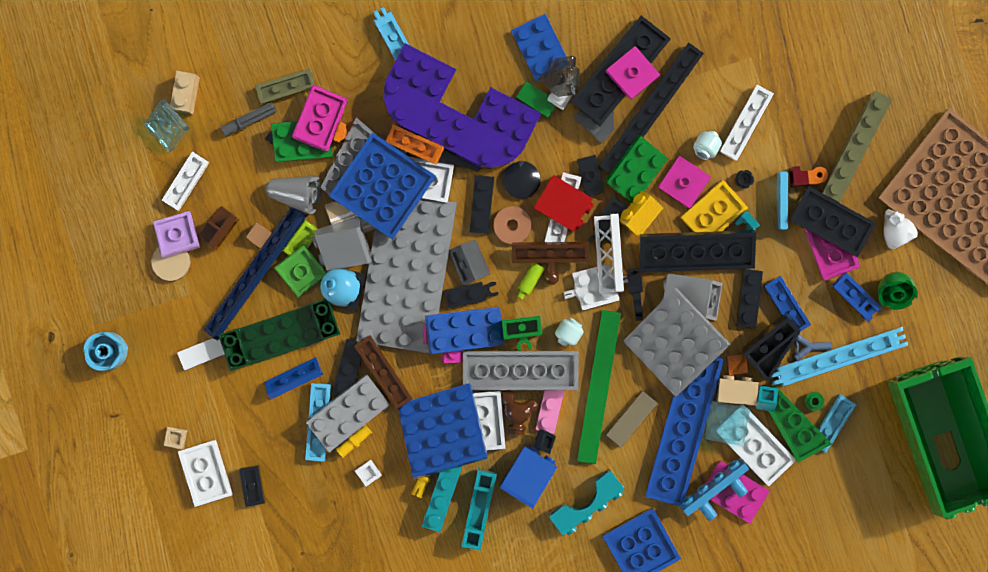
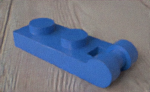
[831,272,881,322]

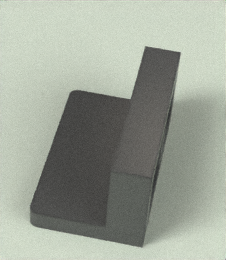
[449,240,490,286]

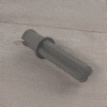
[220,103,276,137]

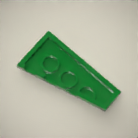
[768,386,832,463]

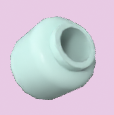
[693,130,722,160]
[555,317,583,347]

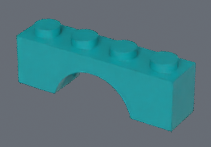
[422,466,462,533]
[461,468,497,551]
[549,469,624,535]

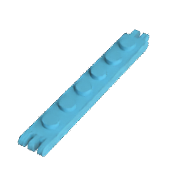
[373,7,409,61]
[771,327,908,387]

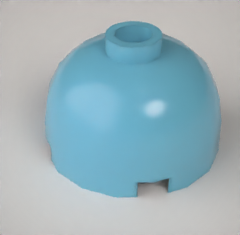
[320,268,360,307]

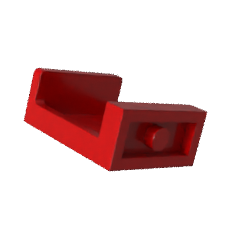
[533,175,594,232]

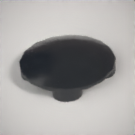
[503,161,541,199]

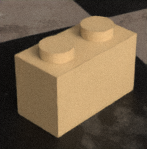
[170,71,200,115]
[715,375,759,406]

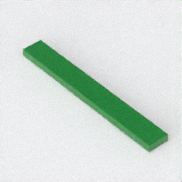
[577,310,621,464]

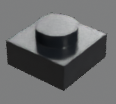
[534,429,556,454]

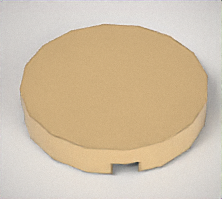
[151,247,191,281]

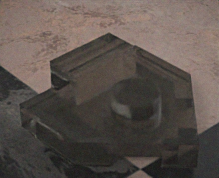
[539,56,579,97]

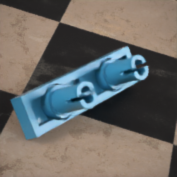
[679,459,749,521]

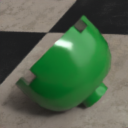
[878,272,918,310]

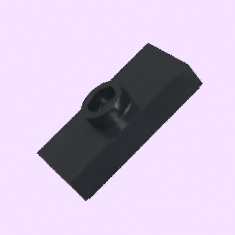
[577,155,604,196]

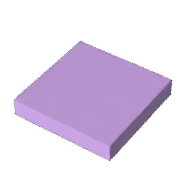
[153,211,200,258]

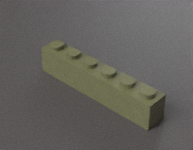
[820,91,892,202]

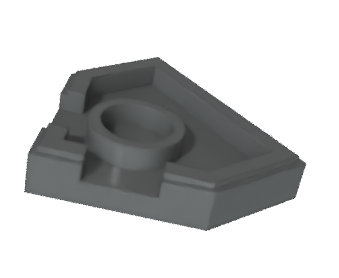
[573,110,614,144]

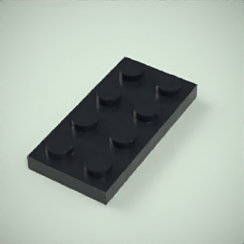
[789,186,876,257]

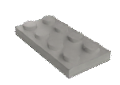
[305,374,390,452]

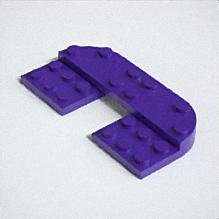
[383,43,541,169]

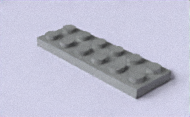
[463,351,579,390]

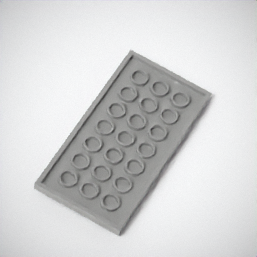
[356,198,457,353]

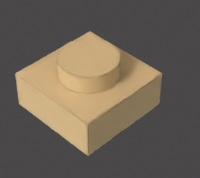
[164,426,188,449]

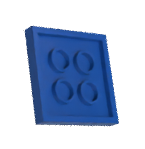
[602,507,681,572]

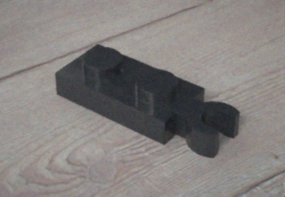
[588,197,628,247]
[445,282,498,309]

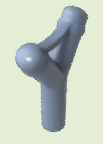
[793,334,832,361]

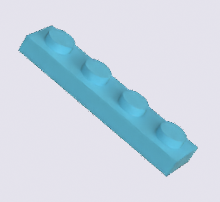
[305,383,331,461]

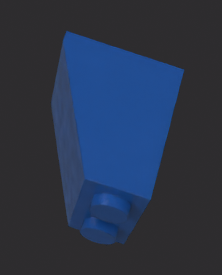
[500,445,557,509]

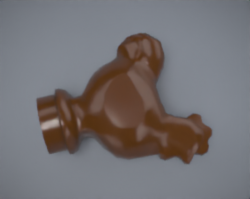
[501,390,538,435]

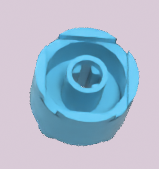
[84,332,128,371]

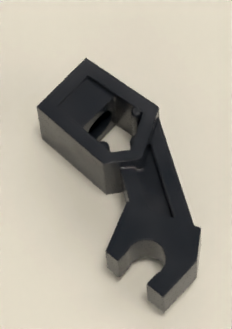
[627,268,643,321]

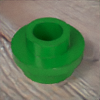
[805,392,824,411]

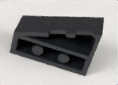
[742,312,801,383]

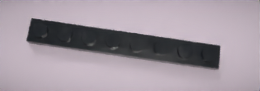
[599,42,704,174]

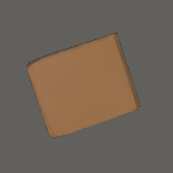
[246,222,272,249]

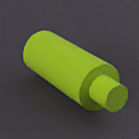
[517,263,545,299]

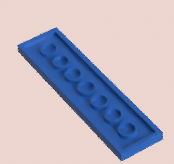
[645,357,724,506]

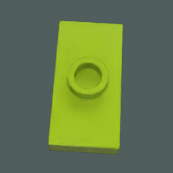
[282,220,318,255]

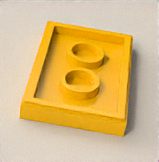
[680,180,748,232]

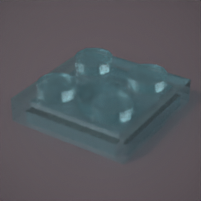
[144,99,190,153]
[704,401,750,446]

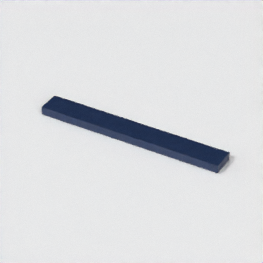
[204,207,307,341]

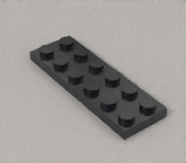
[570,15,671,127]
[639,230,756,272]

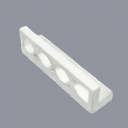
[594,214,624,294]

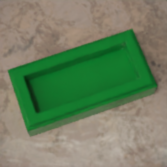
[516,81,556,118]

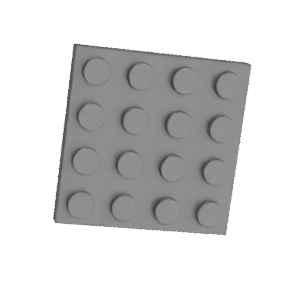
[623,288,731,397]

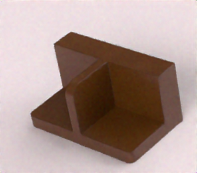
[199,206,240,250]

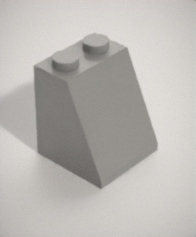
[312,216,371,271]
[661,274,723,321]

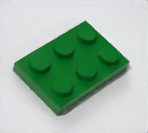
[271,121,333,163]
[604,135,668,203]

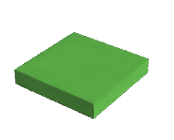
[274,244,327,297]

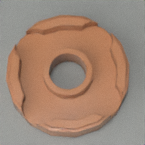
[493,206,532,244]

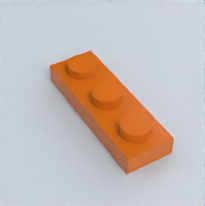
[386,124,445,165]

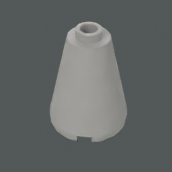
[266,176,321,214]

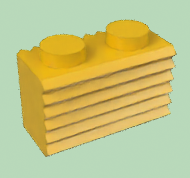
[619,191,664,238]

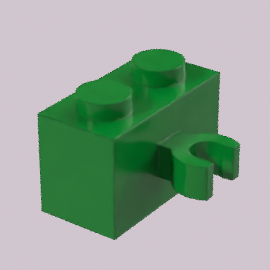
[502,316,543,351]

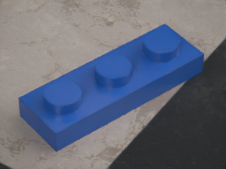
[763,276,811,331]
[264,357,323,399]

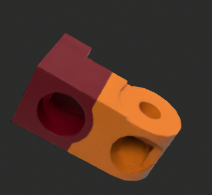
[789,166,828,187]

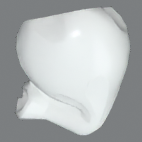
[883,209,918,250]

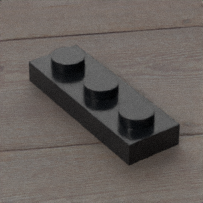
[469,175,494,234]
[736,269,763,328]
[332,339,362,396]

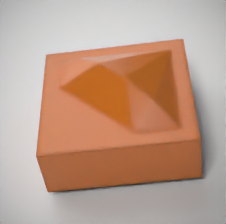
[333,122,347,143]
[726,354,748,375]

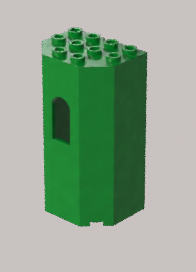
[887,356,988,520]

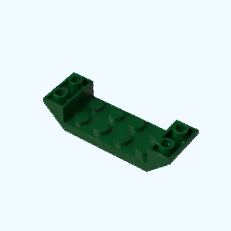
[218,299,341,371]

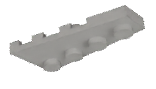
[320,118,375,195]

